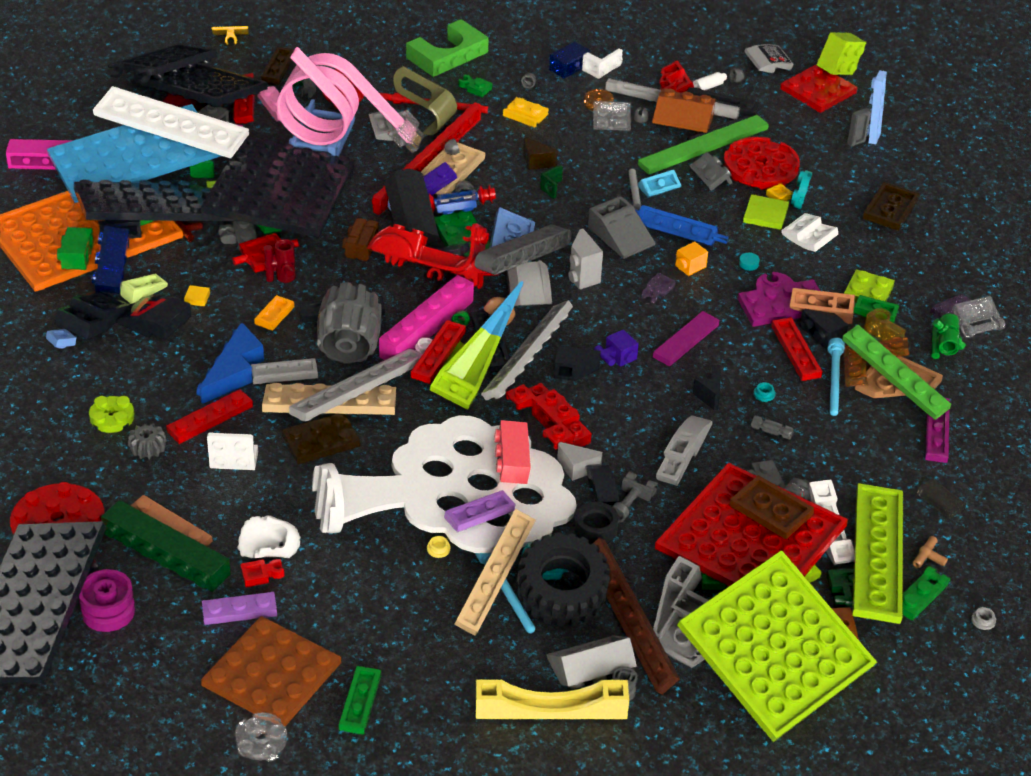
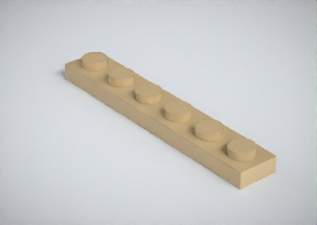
[454,509,536,636]

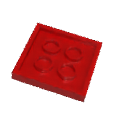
[780,64,857,113]

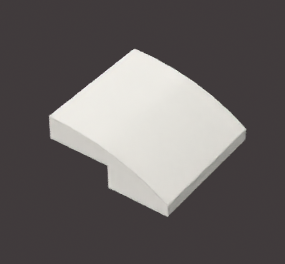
[781,213,838,252]

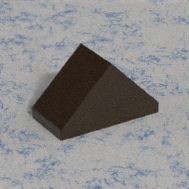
[523,137,558,170]

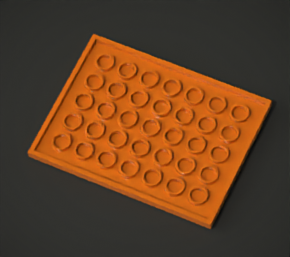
[0,191,183,292]

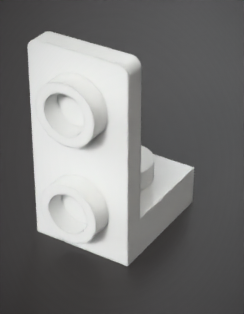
[582,49,622,79]

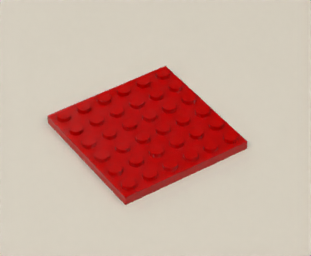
[655,462,848,586]

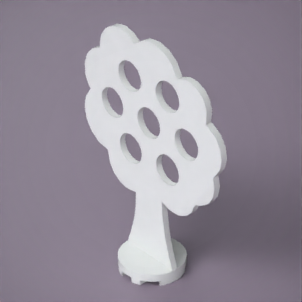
[312,416,577,553]

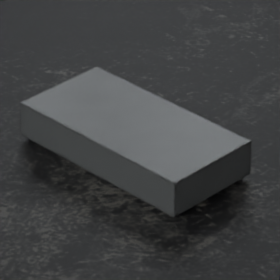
[847,108,871,147]

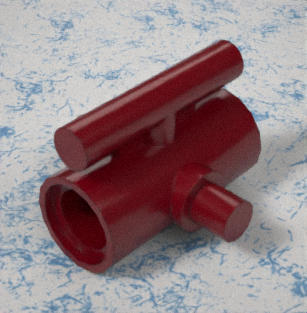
[264,239,296,283]

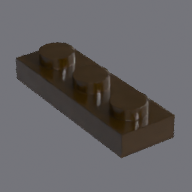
[261,47,295,85]

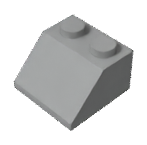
[568,229,603,290]

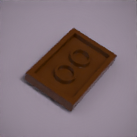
[730,475,814,539]

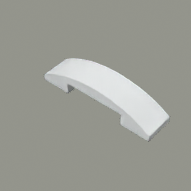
[809,480,854,565]

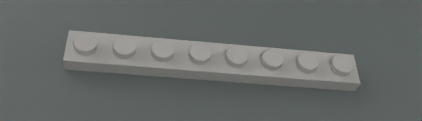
[481,300,573,400]
[289,348,423,421]

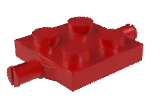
[232,233,299,273]

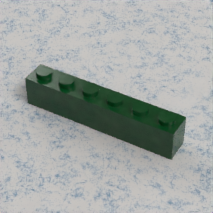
[101,500,231,592]

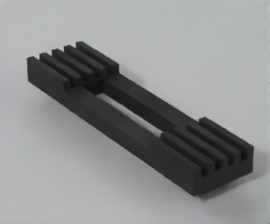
[687,87,760,117]

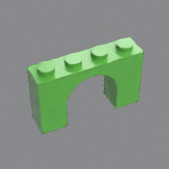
[406,19,489,77]

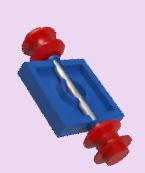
[428,184,496,215]

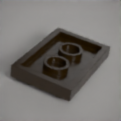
[862,182,920,231]
[282,414,360,465]

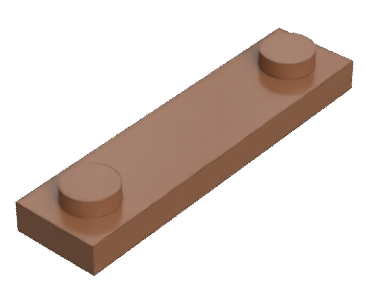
[130,495,213,546]

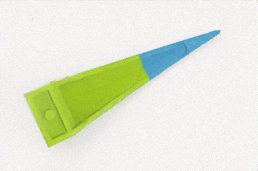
[430,281,523,410]

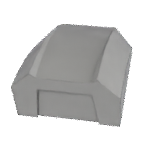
[507,260,552,306]

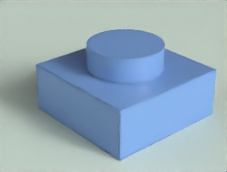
[46,329,76,349]

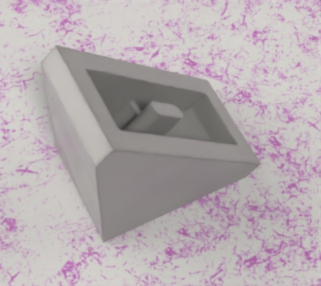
[557,442,602,481]

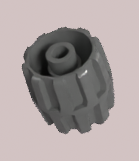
[317,282,381,364]

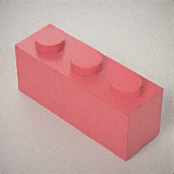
[494,420,531,484]

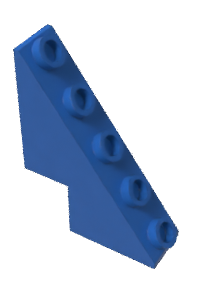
[196,323,264,404]

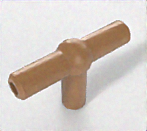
[913,536,948,568]

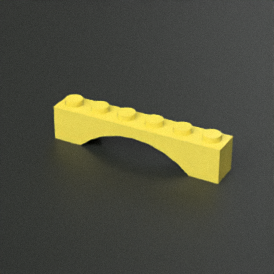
[476,680,629,719]

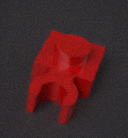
[240,559,284,587]

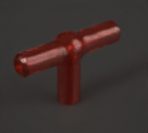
[174,221,203,242]

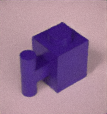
[594,329,639,367]

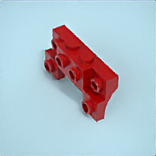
[506,383,592,450]

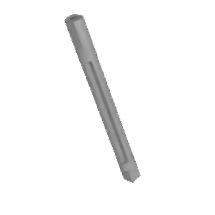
[605,79,740,119]

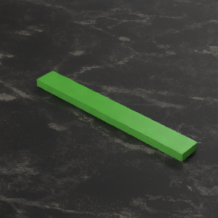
[638,115,769,175]

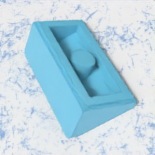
[638,170,681,197]

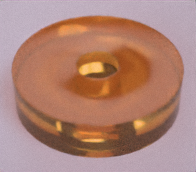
[584,89,614,112]

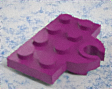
[737,272,820,327]

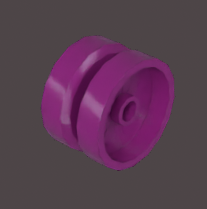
[79,569,135,632]

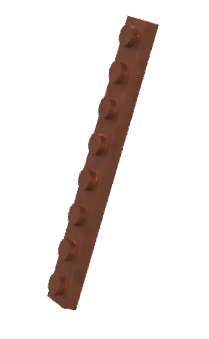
[594,538,680,695]

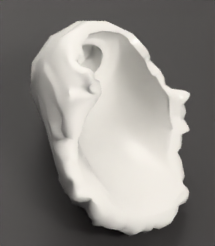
[237,515,301,558]

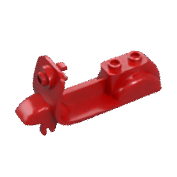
[367,223,499,289]

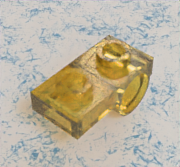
[864,308,906,349]

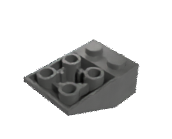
[588,196,655,259]

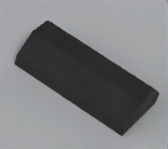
[384,169,439,243]

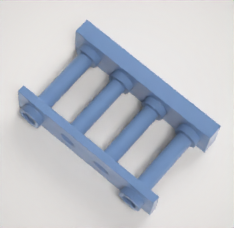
[289,99,355,156]

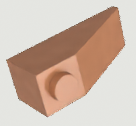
[790,288,855,324]

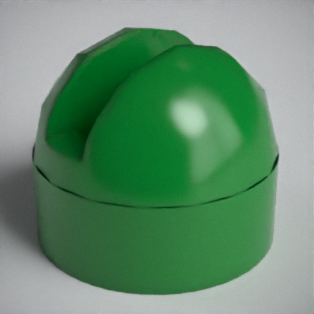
[452,310,470,326]

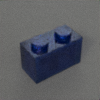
[549,42,590,79]

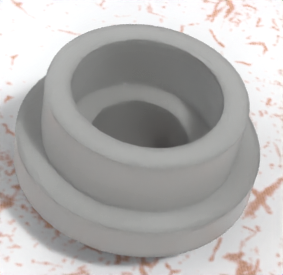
[972,607,996,630]

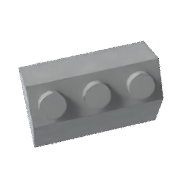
[546,635,637,689]

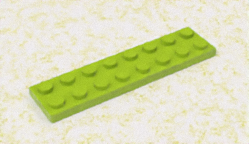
[852,483,903,624]

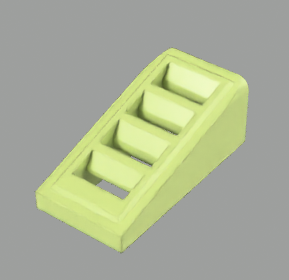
[120,274,168,304]

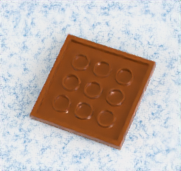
[201,616,341,729]

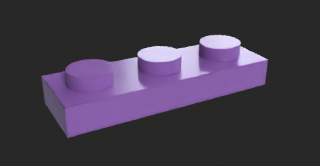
[444,490,516,532]
[202,592,277,625]

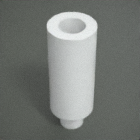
[693,72,727,90]

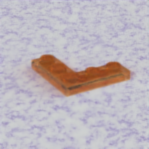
[844,337,909,387]

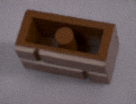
[342,218,379,261]

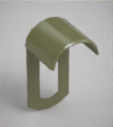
[394,66,457,136]

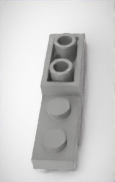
[656,415,713,486]

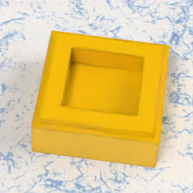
[766,183,793,201]
[184,285,210,306]

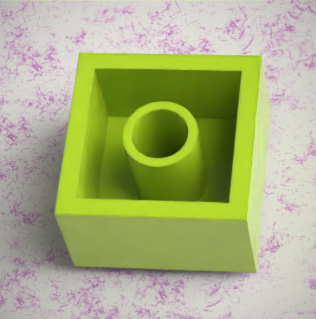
[817,32,867,75]

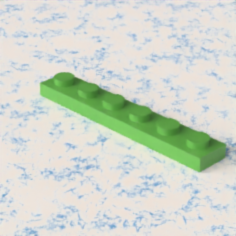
[842,325,951,420]

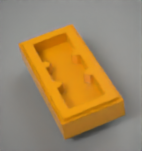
[254,295,294,331]

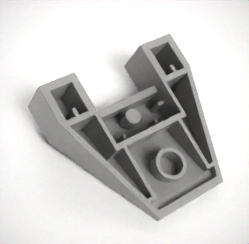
[653,556,709,668]

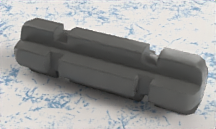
[751,415,794,440]

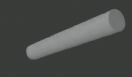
[628,169,641,210]

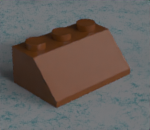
[652,89,716,133]

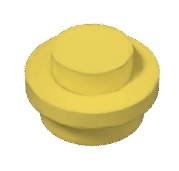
[427,536,450,558]

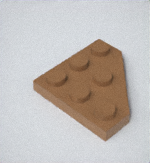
[855,351,943,398]

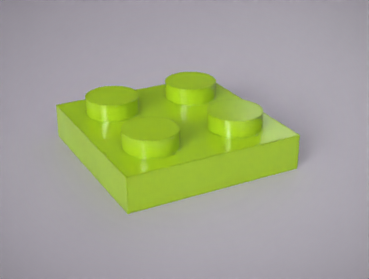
[844,269,895,302]

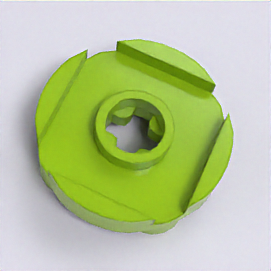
[89,396,134,433]

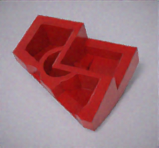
[659,60,694,93]

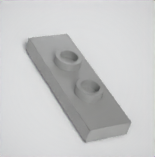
[251,358,318,384]

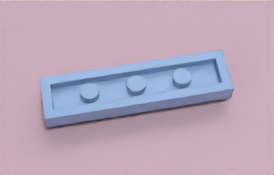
[867,70,887,144]

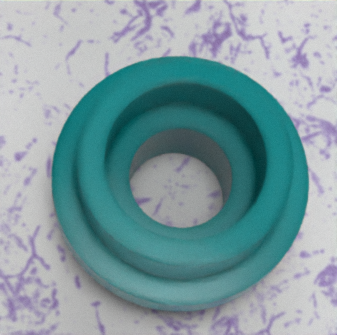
[754,382,776,402]

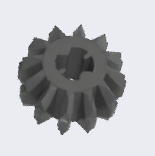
[128,423,167,460]

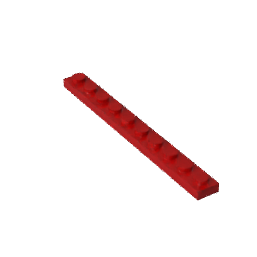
[372,102,481,215]

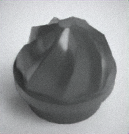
[455,180,474,192]

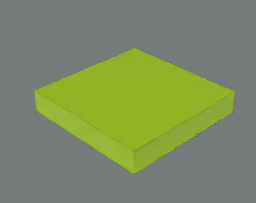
[743,194,789,230]

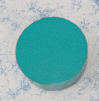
[739,253,760,271]

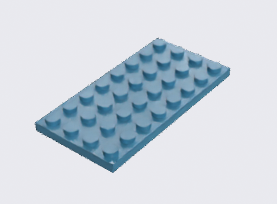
[47,104,221,203]

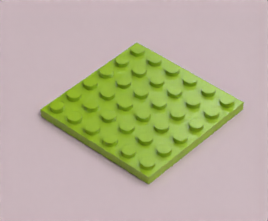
[677,550,877,742]

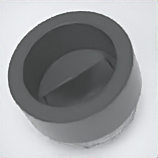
[729,68,745,83]
[521,72,536,89]
[634,107,649,123]
[444,139,460,155]

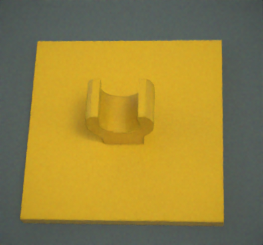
[212,26,249,45]

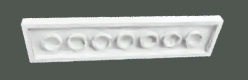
[93,86,249,158]

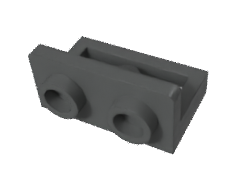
[690,152,733,191]

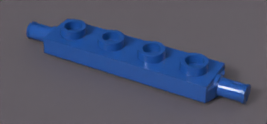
[635,205,729,246]

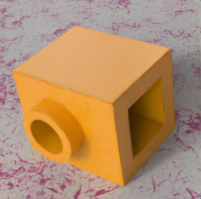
[675,241,708,276]

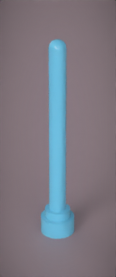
[828,338,845,416]
[475,552,535,633]

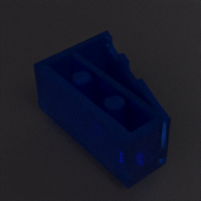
[92,226,130,294]

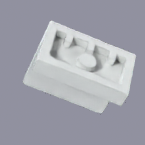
[207,433,258,470]

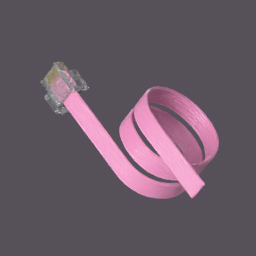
[277,47,425,153]

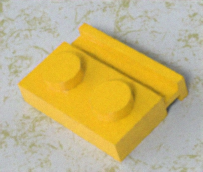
[503,97,548,127]

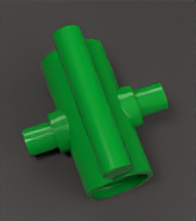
[931,313,966,359]

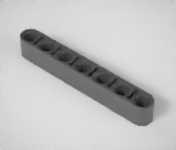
[475,224,571,275]

